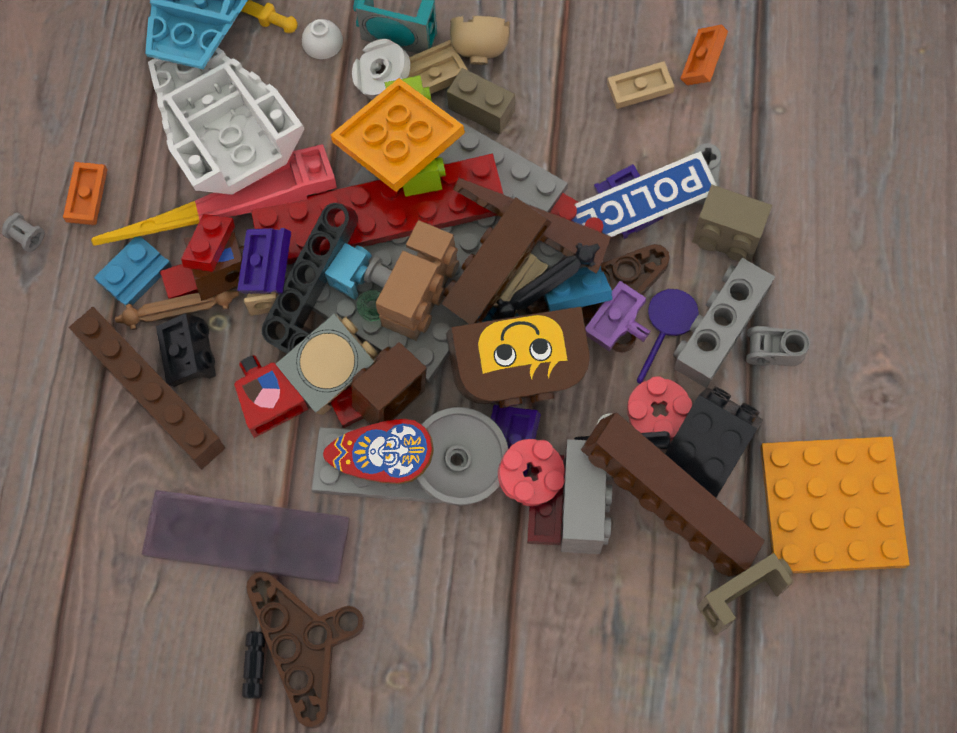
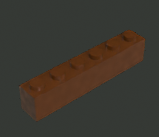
[69,307,225,470]
[581,412,765,577]

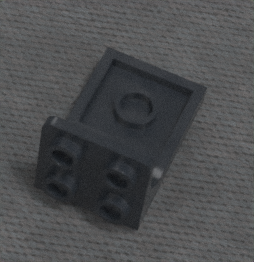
[665,386,763,498]

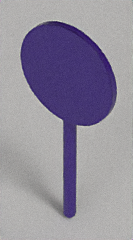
[637,289,699,384]

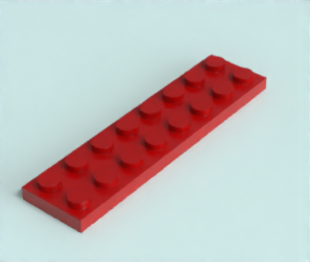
[251,153,504,265]

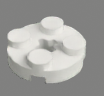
[352,39,410,100]

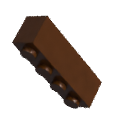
[441,197,552,324]

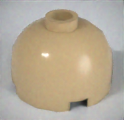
[450,16,510,65]

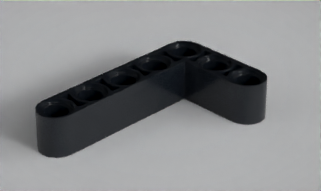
[262,203,358,354]

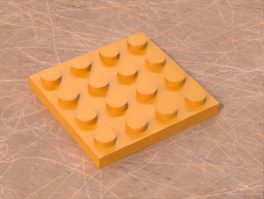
[760,437,910,574]

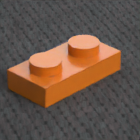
[680,24,728,85]
[63,162,107,225]

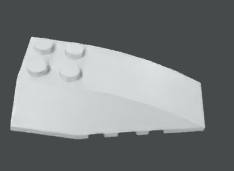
[148,47,304,195]

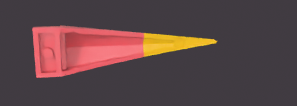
[91,144,337,246]

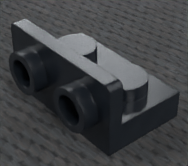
[156,313,216,387]

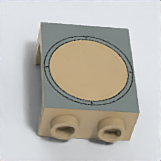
[276,314,379,415]

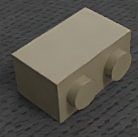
[447,68,515,135]

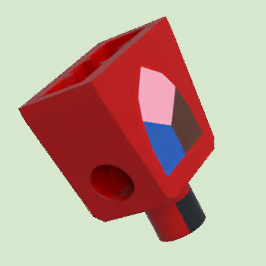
[234,355,308,438]

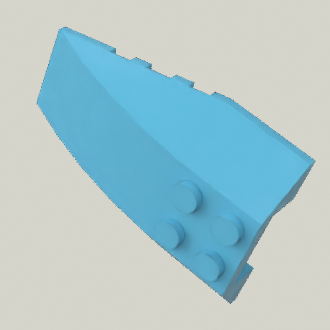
[145,0,248,69]

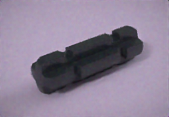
[242,631,265,699]

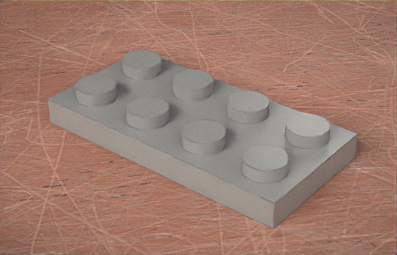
[312,427,442,503]

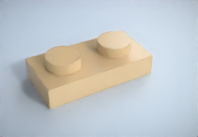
[607,61,675,109]

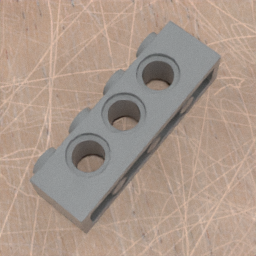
[673,258,775,388]

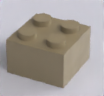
[692,184,772,262]

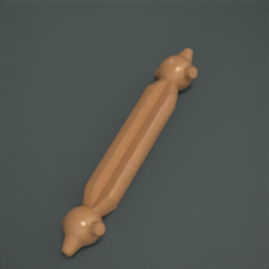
[115,290,239,330]

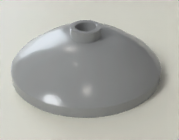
[416,407,508,506]

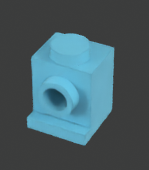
[325,243,372,300]

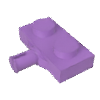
[585,281,651,351]

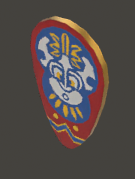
[323,419,434,484]

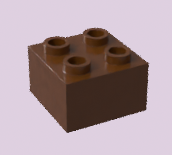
[351,342,427,425]

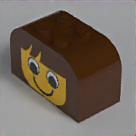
[446,307,590,408]

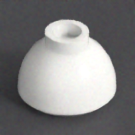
[302,19,343,59]

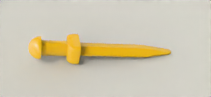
[241,0,298,34]

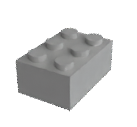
[561,439,612,554]

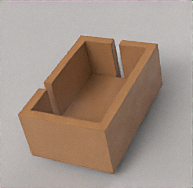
[375,220,459,341]

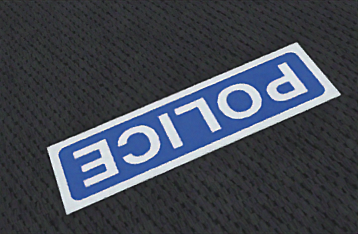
[572,151,717,237]

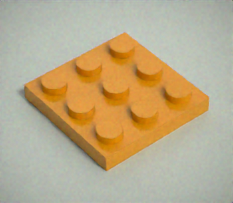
[330,78,465,192]

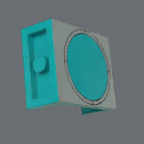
[353,0,437,53]

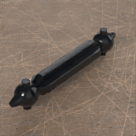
[492,243,600,320]

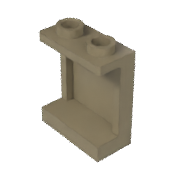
[697,553,793,635]

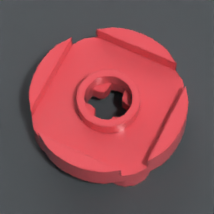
[627,376,693,441]
[497,439,565,506]

